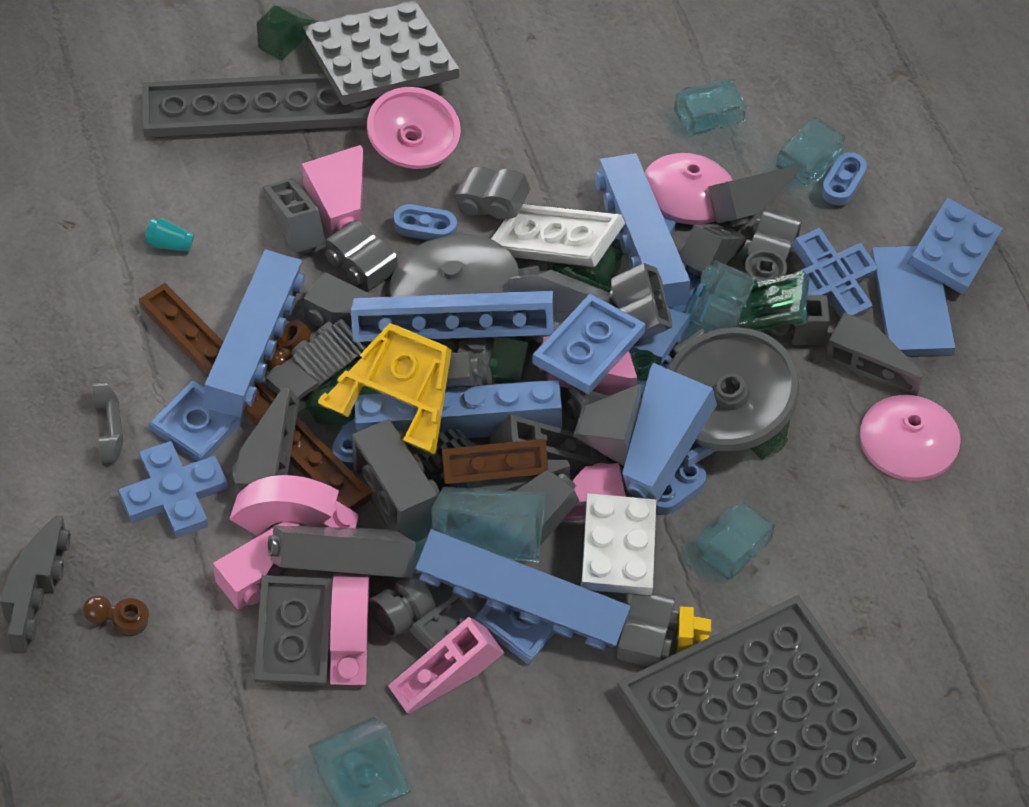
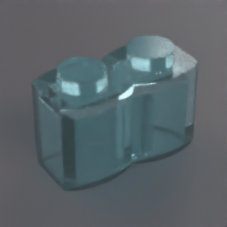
[674,79,747,136]
[776,116,846,186]
[688,260,755,331]
[697,501,775,580]

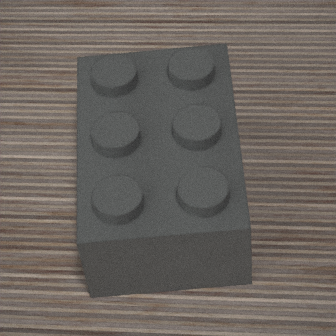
[352,419,440,542]

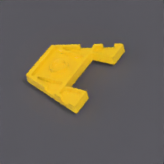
[318,323,452,455]

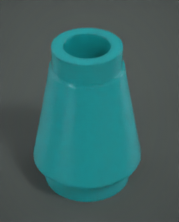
[144,217,194,252]

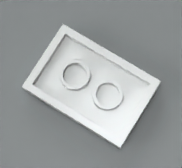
[581,493,656,595]

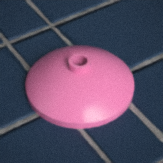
[367,87,461,169]
[645,153,733,225]
[860,395,961,481]

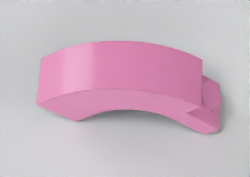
[230,475,359,536]
[330,572,370,685]

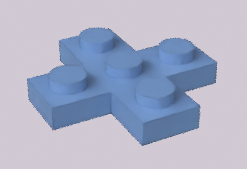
[784,227,878,318]
[118,441,228,538]

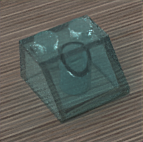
[308,716,411,807]

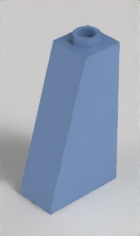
[622,363,717,503]

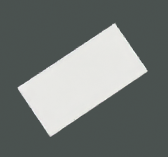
[491,204,625,267]

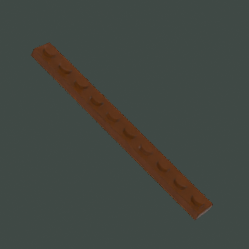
[139,283,372,512]

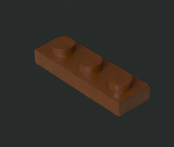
[441,438,548,484]

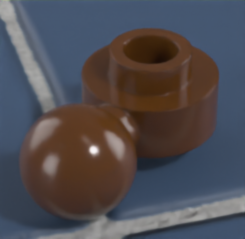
[265,320,311,372]
[83,595,149,636]

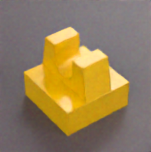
[676,606,711,653]

